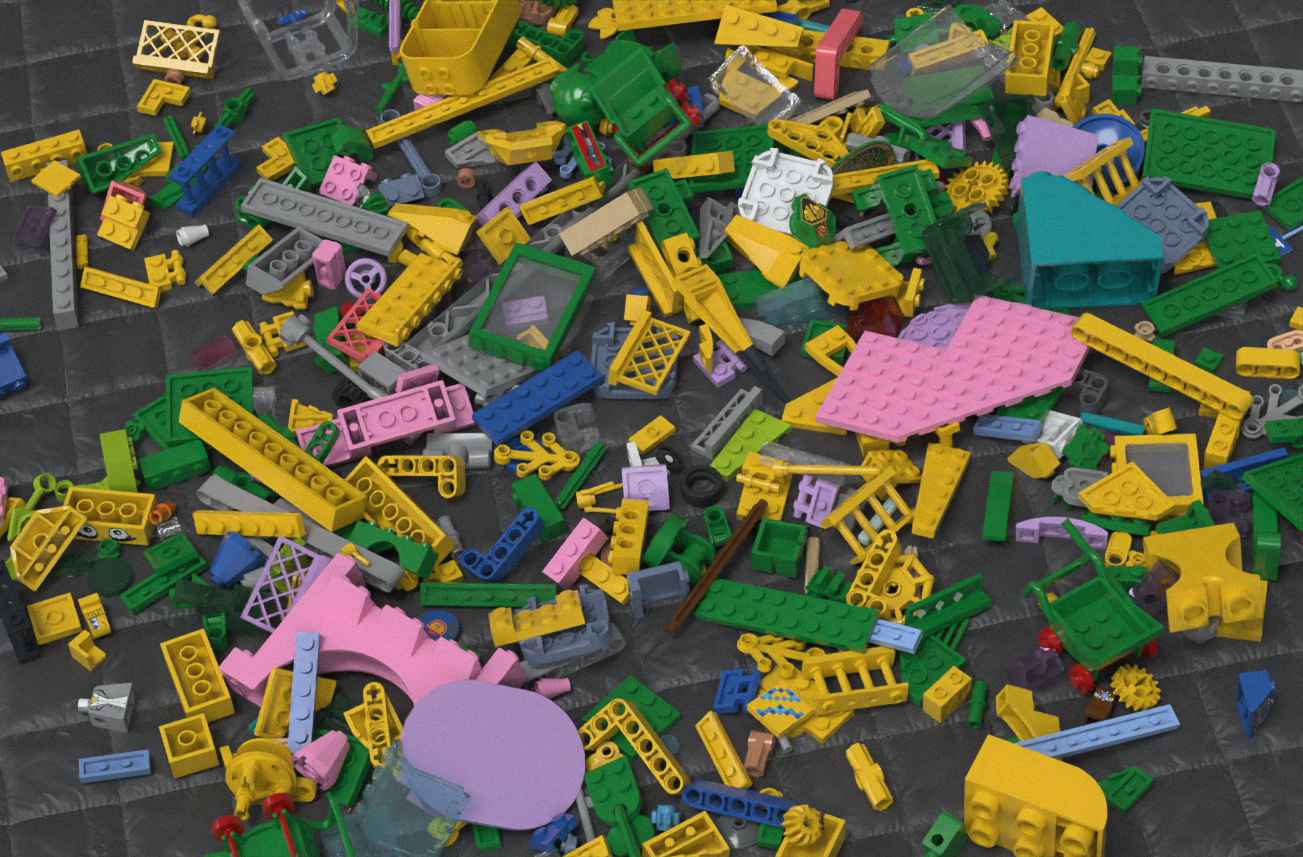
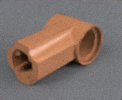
[744,730,775,778]

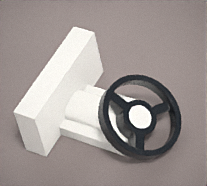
[626,442,683,475]

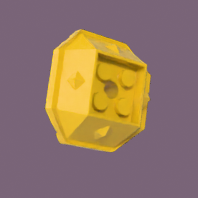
[477,120,566,165]

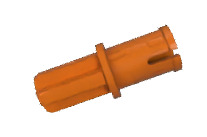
[149,500,177,525]

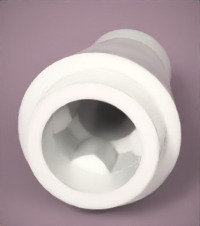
[176,224,209,247]

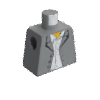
[78,683,136,732]

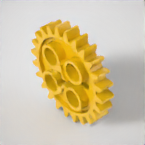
[943,161,1010,218]

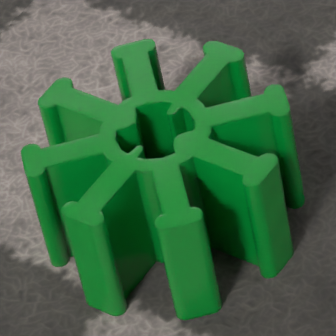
[805,567,853,604]

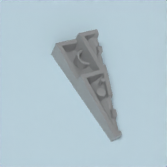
[699,197,740,258]

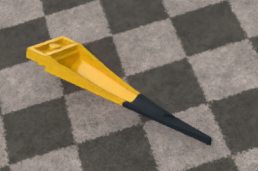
[672,264,791,405]

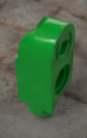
[946,4,1002,38]

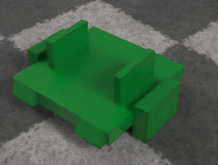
[1062,424,1110,470]

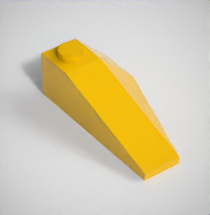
[388,203,477,255]
[724,214,809,290]
[343,693,403,777]

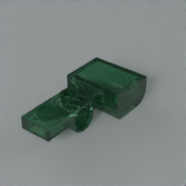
[173,579,268,634]

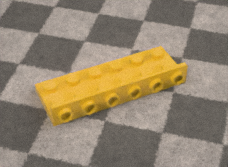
[357,253,463,347]

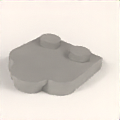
[1051,467,1108,507]

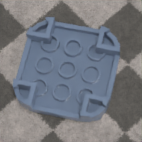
[1116,176,1209,275]
[591,322,678,399]
[515,584,612,667]

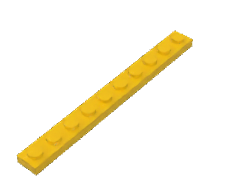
[366,57,560,149]

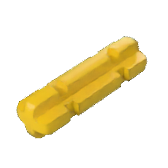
[76,234,88,270]

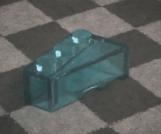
[755,277,833,328]

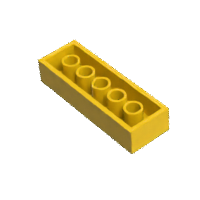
[344,456,457,572]

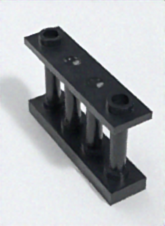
[0,559,41,665]

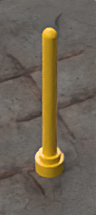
[773,460,882,478]

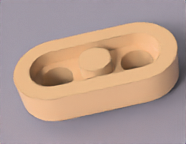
[1267,330,1303,353]

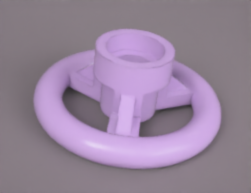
[345,258,387,300]

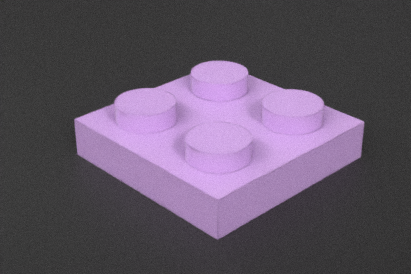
[622,464,670,511]

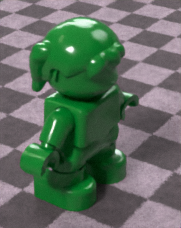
[549,30,682,131]

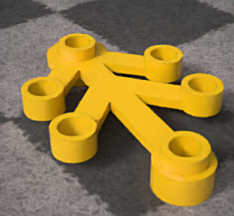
[494,430,580,480]
[737,633,825,677]

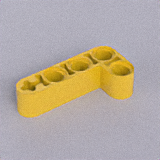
[378,455,466,498]
[846,529,902,621]

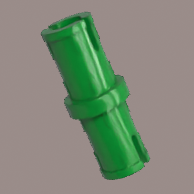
[967,681,988,729]

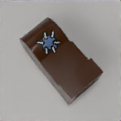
[1083,686,1118,726]

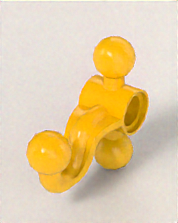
[160,14,217,61]

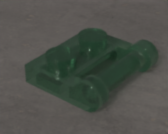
[314,693,360,736]

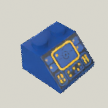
[1236,670,1275,739]

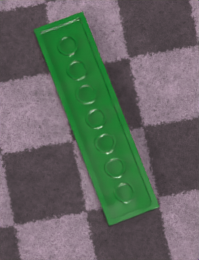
[694,578,880,653]

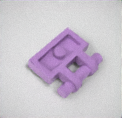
[693,339,748,388]
[793,474,840,528]

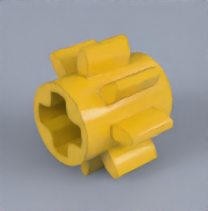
[312,71,338,95]
[395,567,419,591]

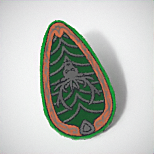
[830,140,896,175]

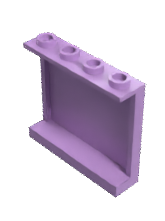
[1010,115,1098,198]

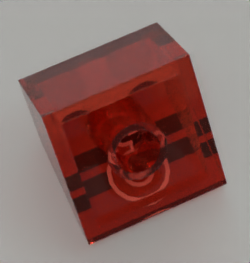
[845,296,904,340]

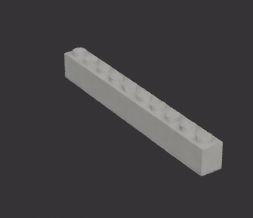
[47,160,79,330]

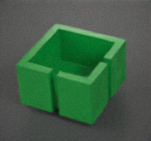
[751,518,807,578]

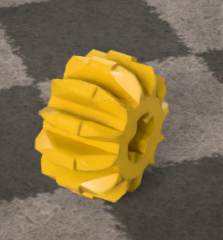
[781,804,823,846]

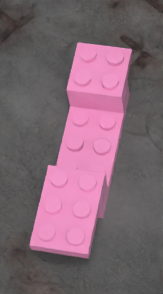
[296,380,476,468]

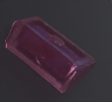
[187,335,236,372]

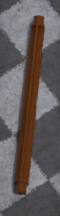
[665,499,768,636]

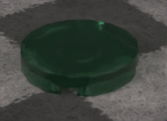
[87,557,133,598]

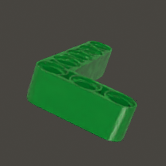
[1252,489,1281,581]

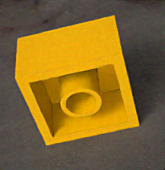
[159,713,219,779]

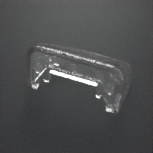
[708,44,804,125]

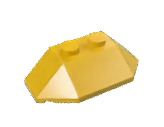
[10,505,87,592]

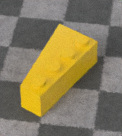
[714,5,805,47]

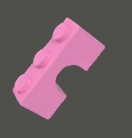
[542,517,608,590]

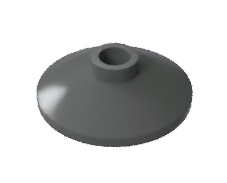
[716,814,760,850]

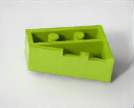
[99,429,138,493]

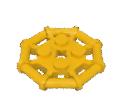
[854,553,935,625]

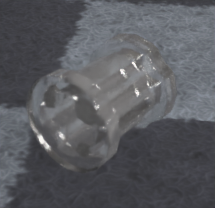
[155,516,182,542]

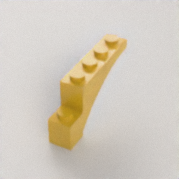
[996,684,1062,761]

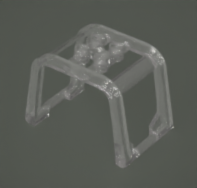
[236,0,359,81]

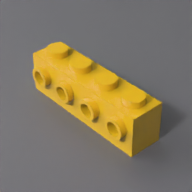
[1,129,87,182]

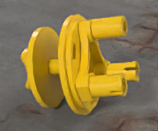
[225,738,297,821]

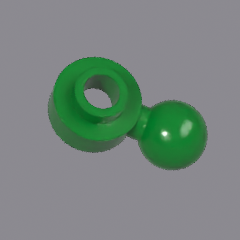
[1266,263,1298,292]

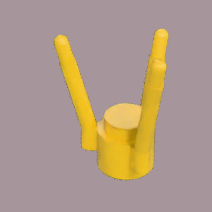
[576,481,623,514]

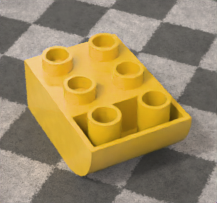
[964,734,1107,857]

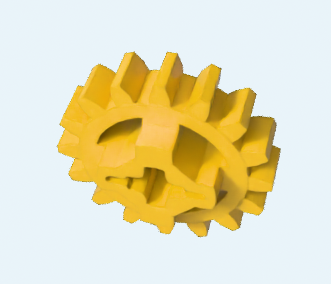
[1111,664,1161,712]

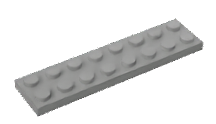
[241,178,408,257]

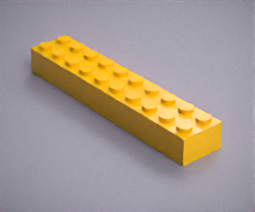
[179,388,367,532]

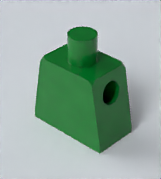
[922,811,968,857]

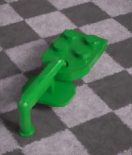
[876,103,974,169]
[584,755,655,857]

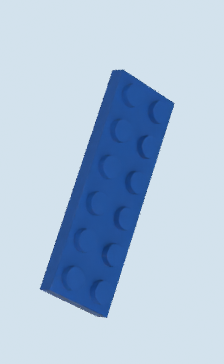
[472,350,604,446]

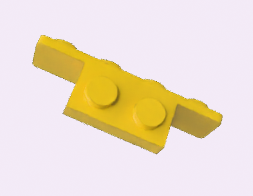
[740,45,814,81]

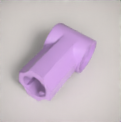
[1252,163,1280,207]

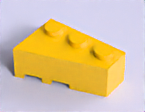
[642,811,730,857]

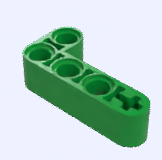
[508,20,585,67]

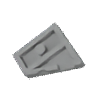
[445,132,500,169]

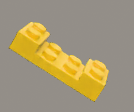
[489,590,585,647]

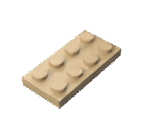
[788,89,871,125]

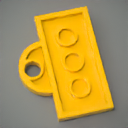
[756,665,854,744]

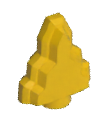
[262,271,314,310]

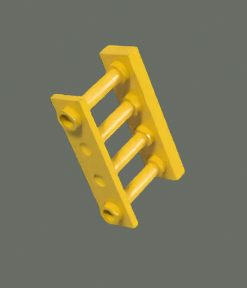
[1064,137,1141,206]
[819,466,916,565]
[801,646,909,715]

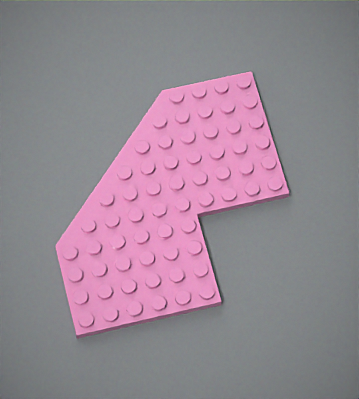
[816,294,1091,442]

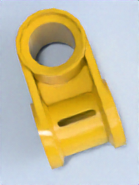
[1143,407,1177,435]

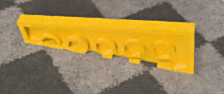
[912,443,971,539]

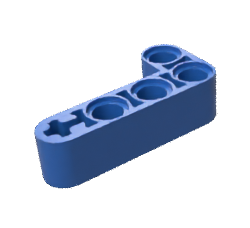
[460,508,545,583]

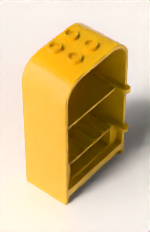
[399,0,522,95]

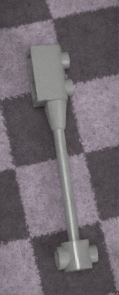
[279,314,422,446]

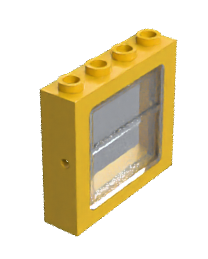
[1110,434,1203,518]

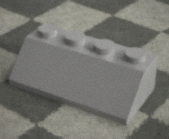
[246,226,323,294]

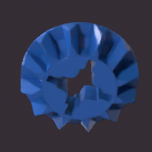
[278,9,309,27]

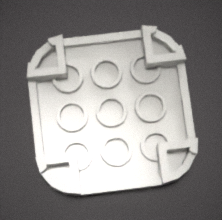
[738,148,834,236]

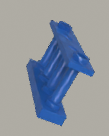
[169,124,243,217]

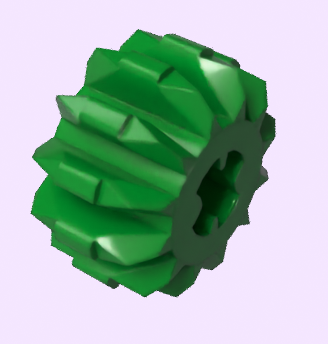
[362,192,390,217]

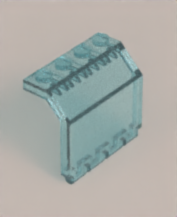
[353,739,471,857]

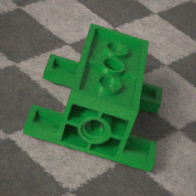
[851,164,958,267]
[628,168,700,277]

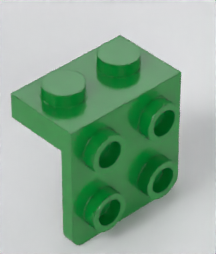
[1155,500,1216,535]

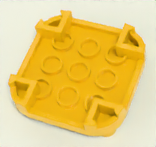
[799,240,903,311]

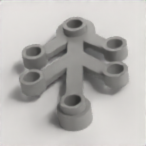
[1241,384,1303,439]

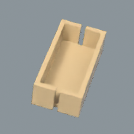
[559,187,654,256]

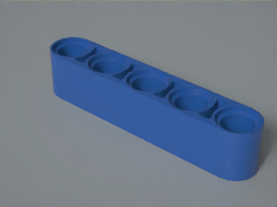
[682,780,799,828]

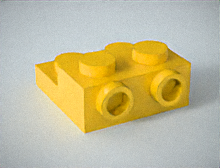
[97,194,151,251]

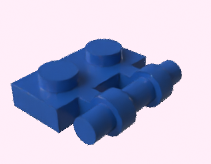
[713,669,762,714]

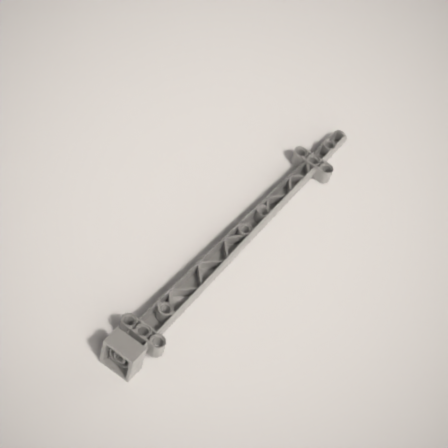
[357,94,719,395]

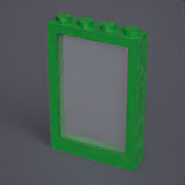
[468,242,595,371]

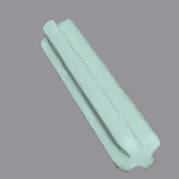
[858,497,897,546]

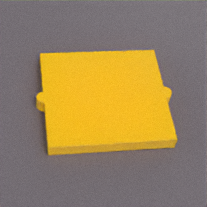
[31,160,81,198]

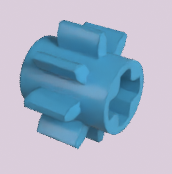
[651,804,681,831]

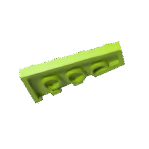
[710,408,792,482]

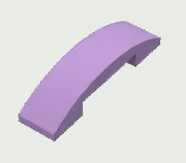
[1016,517,1108,549]

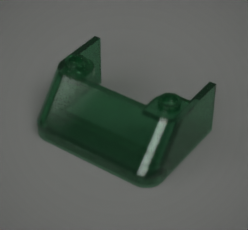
[922,202,1020,306]

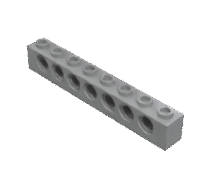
[1141,56,1303,102]

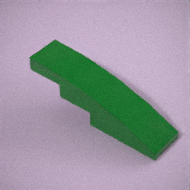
[982,471,1014,541]

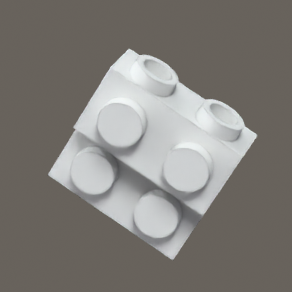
[1022,410,1083,459]

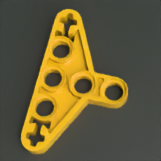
[767,116,849,168]

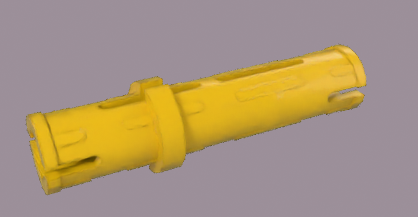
[516,36,567,73]

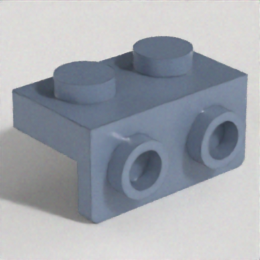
[378,173,425,209]

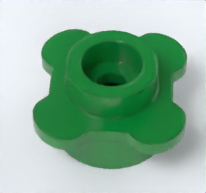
[125,420,145,443]
[97,539,121,560]

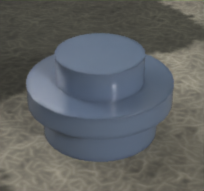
[560,833,577,856]

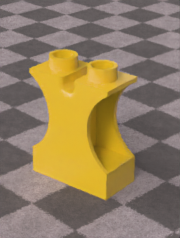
[1143,523,1263,633]

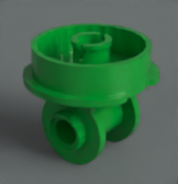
[641,512,717,585]

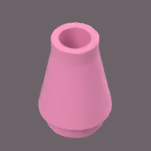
[535,678,571,699]

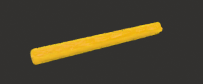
[1054,27,1096,108]

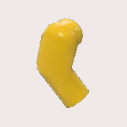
[983,232,999,261]

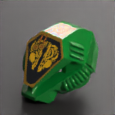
[789,193,836,249]

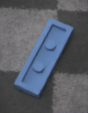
[972,414,1043,442]
[79,749,151,784]

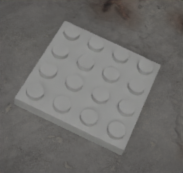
[422,329,542,397]

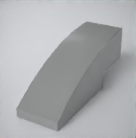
[739,318,785,356]

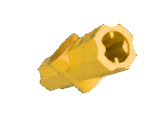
[777,0,830,21]
[232,320,276,375]
[846,743,893,811]

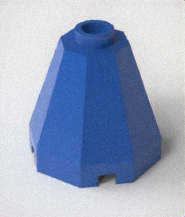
[209,531,266,588]

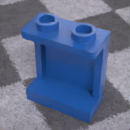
[0,332,29,398]

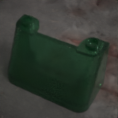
[981,94,1037,175]

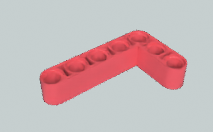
[814,8,863,100]

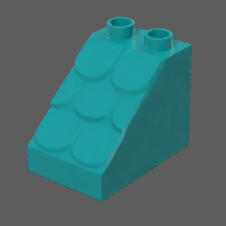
[1016,171,1163,310]

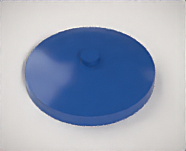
[1072,114,1145,192]

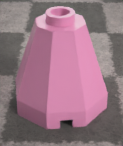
[290,730,350,791]

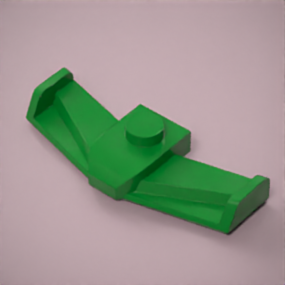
[147,145,208,210]

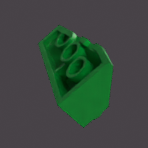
[76,133,162,195]

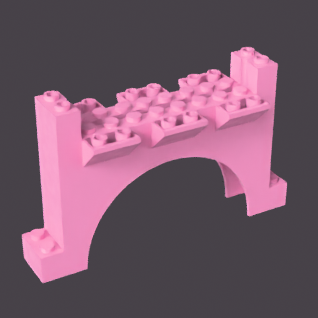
[218,553,527,817]

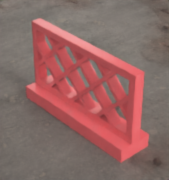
[326,288,384,362]

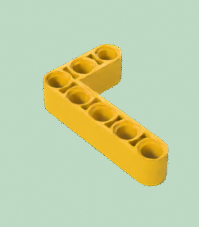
[578,698,691,795]

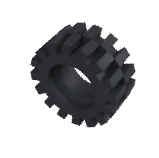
[332,378,371,409]

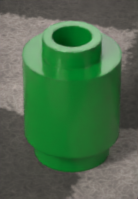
[447,120,478,146]

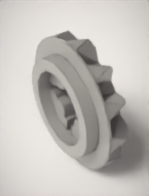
[962,210,992,239]

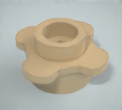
[1134,321,1156,342]

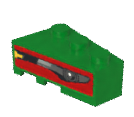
[565,120,615,186]

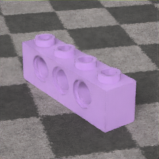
[476,161,552,226]

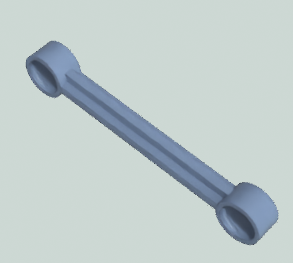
[380,109,442,197]

